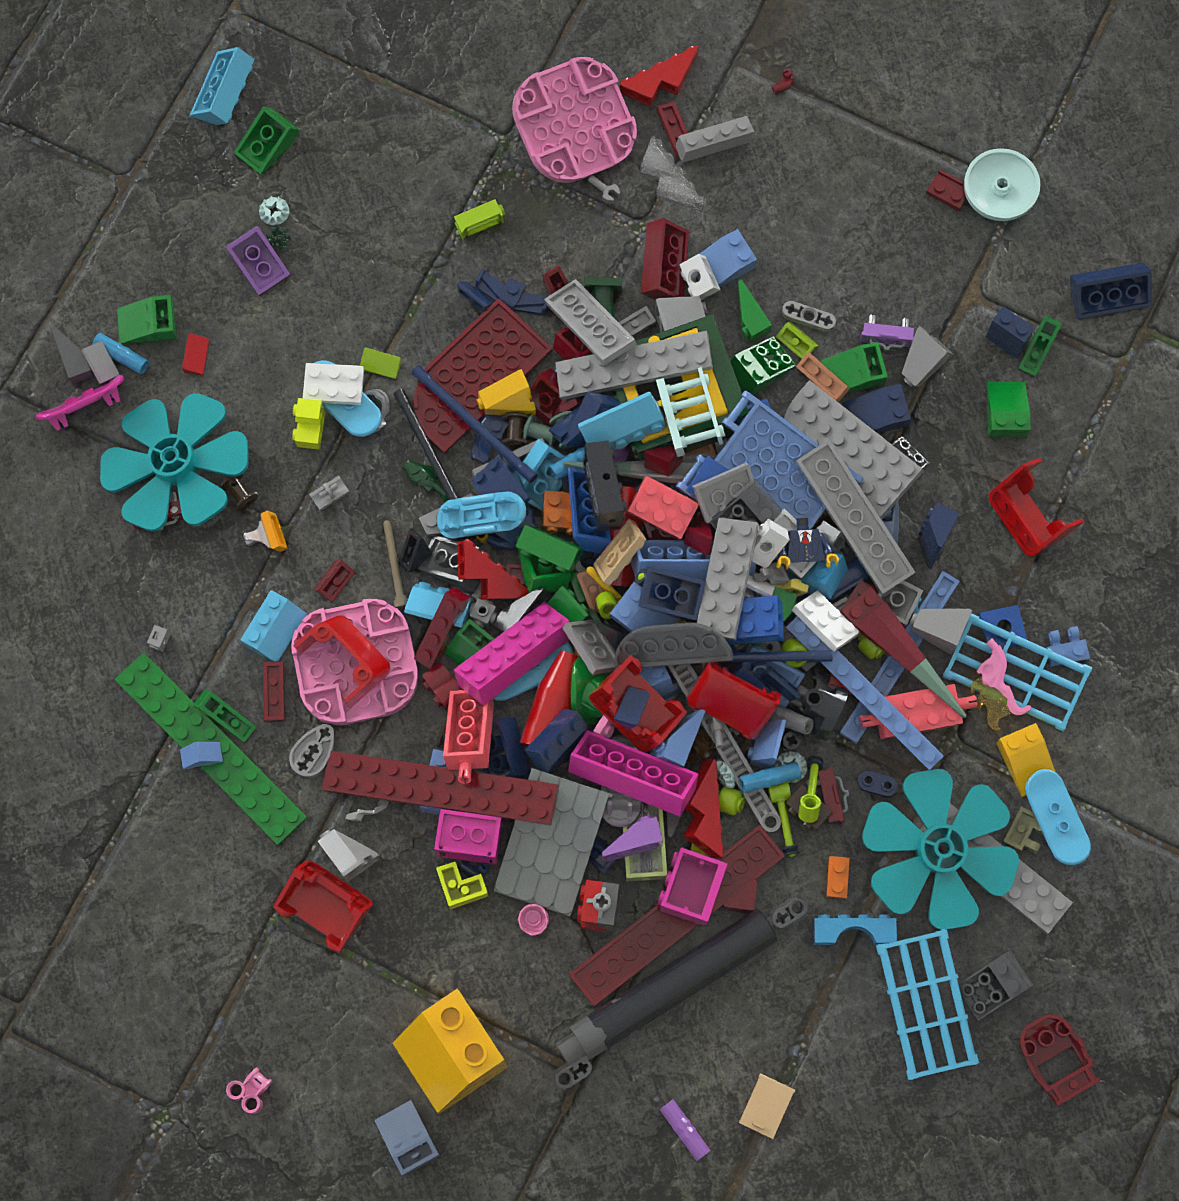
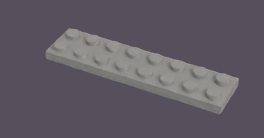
[556,331,713,400]
[795,439,915,594]
[920,803,1073,934]

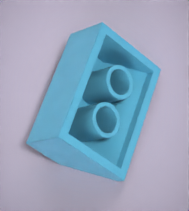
[517,438,566,511]
[404,582,473,627]
[240,590,307,662]

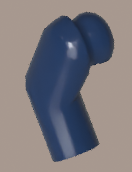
[458,860,489,877]

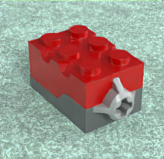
[577,880,619,933]

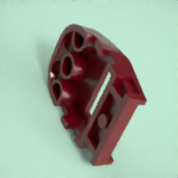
[1020,1014,1100,1106]

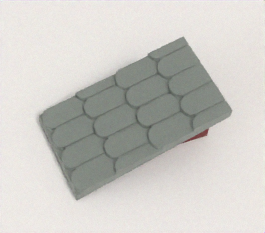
[494,768,609,917]

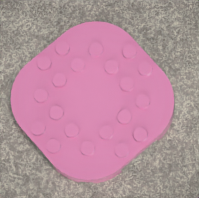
[512,57,637,183]
[291,599,418,725]

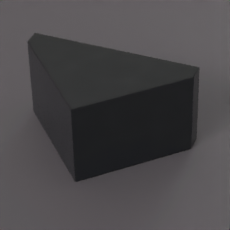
[398,528,433,572]

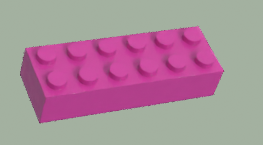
[454,602,570,705]
[568,730,699,816]

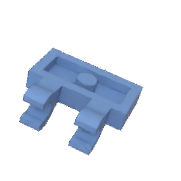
[1046,626,1090,667]

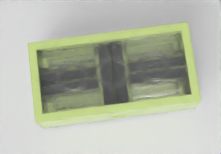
[623,801,667,882]

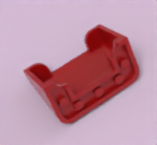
[589,655,688,752]
[687,661,781,739]
[273,860,373,952]

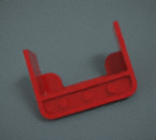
[989,458,1084,556]
[293,615,390,709]

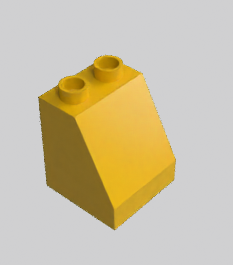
[393,988,508,1114]

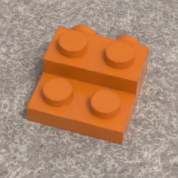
[541,490,573,535]

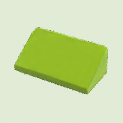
[776,322,819,359]
[360,348,402,380]

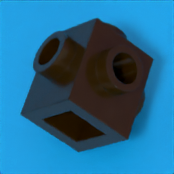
[687,730,716,765]

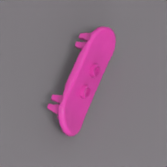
[35,375,124,431]

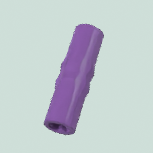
[660,1099,711,1161]

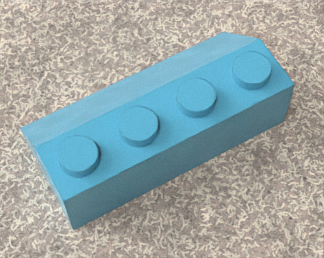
[190,47,254,125]
[578,391,668,450]

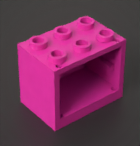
[434,809,503,865]
[658,848,728,927]

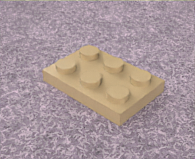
[593,519,646,586]

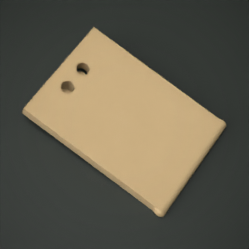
[739,1073,795,1139]

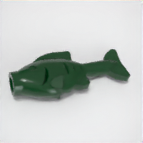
[402,460,458,503]

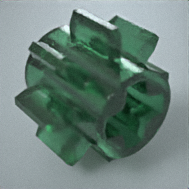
[266,224,291,249]

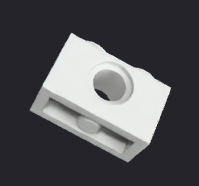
[680,254,720,300]
[752,519,790,568]

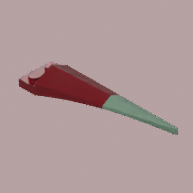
[841,587,966,718]

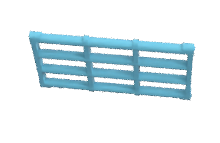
[942,613,1092,732]
[876,929,979,1080]

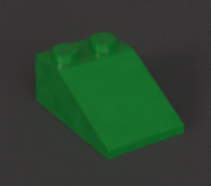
[234,106,300,175]
[986,382,1031,437]
[516,533,571,593]

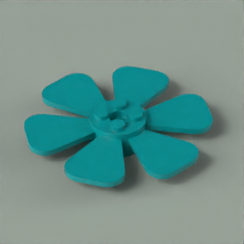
[100,393,249,532]
[862,769,1019,930]

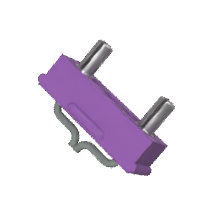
[860,315,914,350]

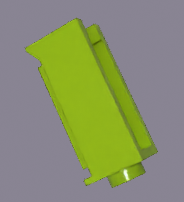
[454,199,505,240]

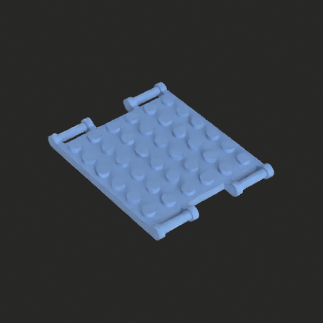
[676,391,864,575]

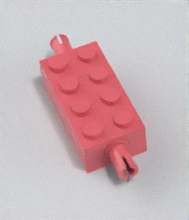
[859,684,977,740]
[443,690,494,784]

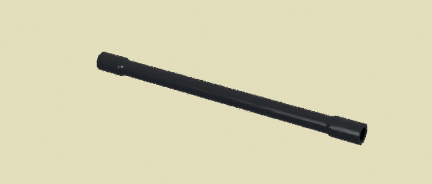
[394,388,476,538]

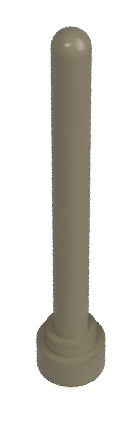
[383,520,408,611]

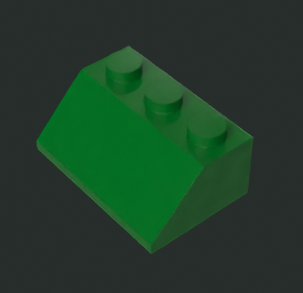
[516,525,585,573]

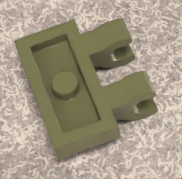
[1003,806,1044,854]

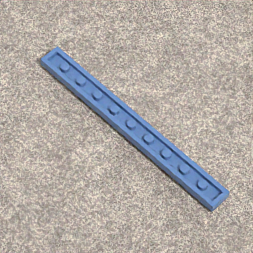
[840,571,960,744]
[786,616,944,770]

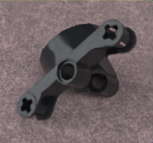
[780,662,849,752]

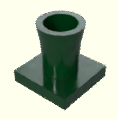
[584,277,622,319]

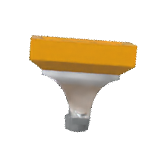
[243,511,288,552]

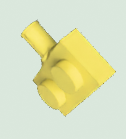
[768,579,809,597]

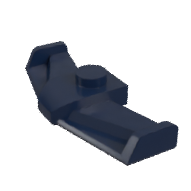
[475,268,548,315]
[470,414,508,465]

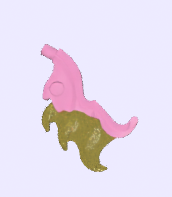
[971,638,1031,731]

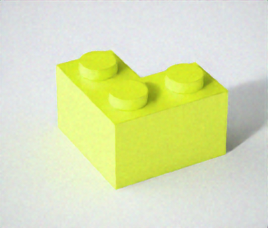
[292,398,326,450]
[436,862,489,910]

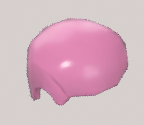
[518,904,549,936]

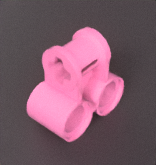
[226,1068,272,1114]

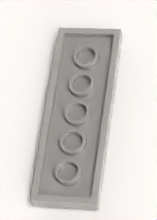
[544,279,637,365]
[697,518,759,640]

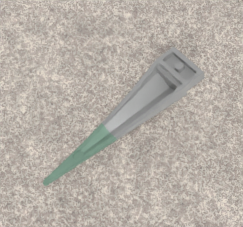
[562,453,717,484]

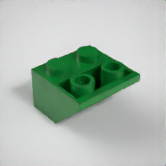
[547,586,589,622]
[445,619,494,665]

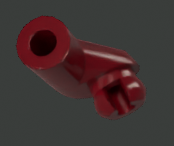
[771,69,794,94]

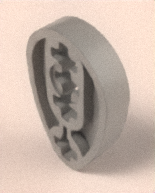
[289,724,335,778]

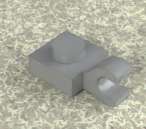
[753,563,789,584]

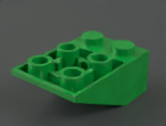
[117,295,177,345]
[730,336,796,395]
[820,342,888,393]

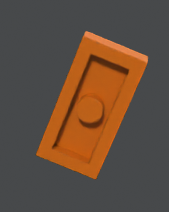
[826,856,850,899]

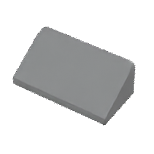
[82,342,119,384]

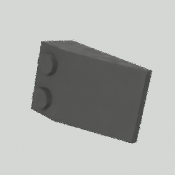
[417,535,483,592]

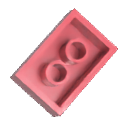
[626,476,699,540]

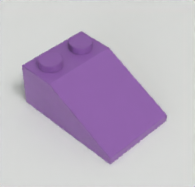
[225,226,290,295]
[602,815,663,863]

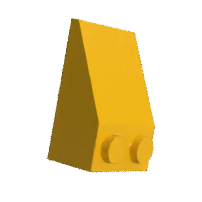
[996,723,1055,797]

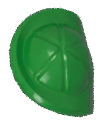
[571,656,612,725]

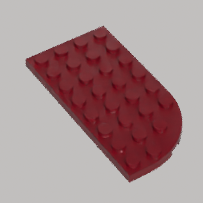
[414,298,553,454]

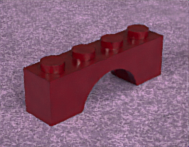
[414,587,471,669]

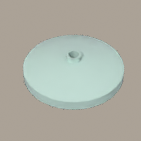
[964,149,1040,221]

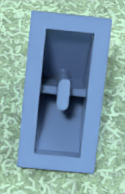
[180,742,223,769]

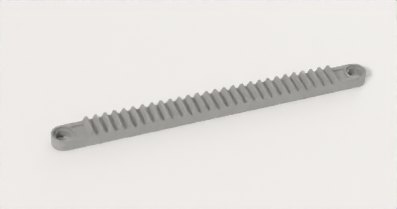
[667,664,781,832]

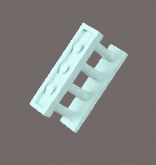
[656,367,725,457]

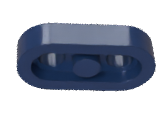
[857,771,897,798]

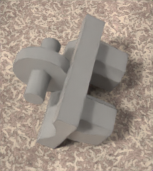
[309,476,350,511]

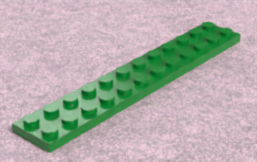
[114,652,307,846]

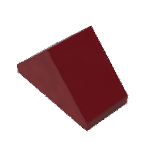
[543,265,568,295]
[644,445,683,477]
[722,879,757,913]

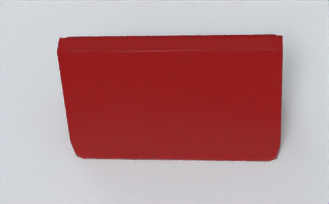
[182,333,209,375]

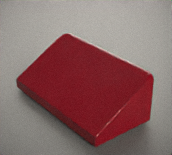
[314,559,355,603]

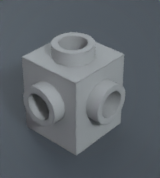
[468,599,498,629]

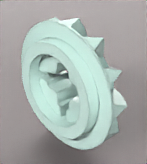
[259,196,289,225]
[775,751,807,783]
[716,760,735,788]

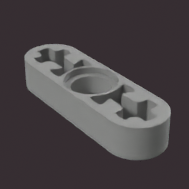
[782,301,836,332]

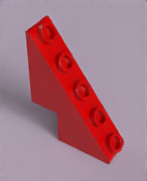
[620,46,699,107]
[457,539,529,600]
[683,759,723,858]

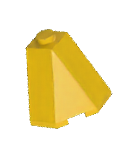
[476,369,536,416]

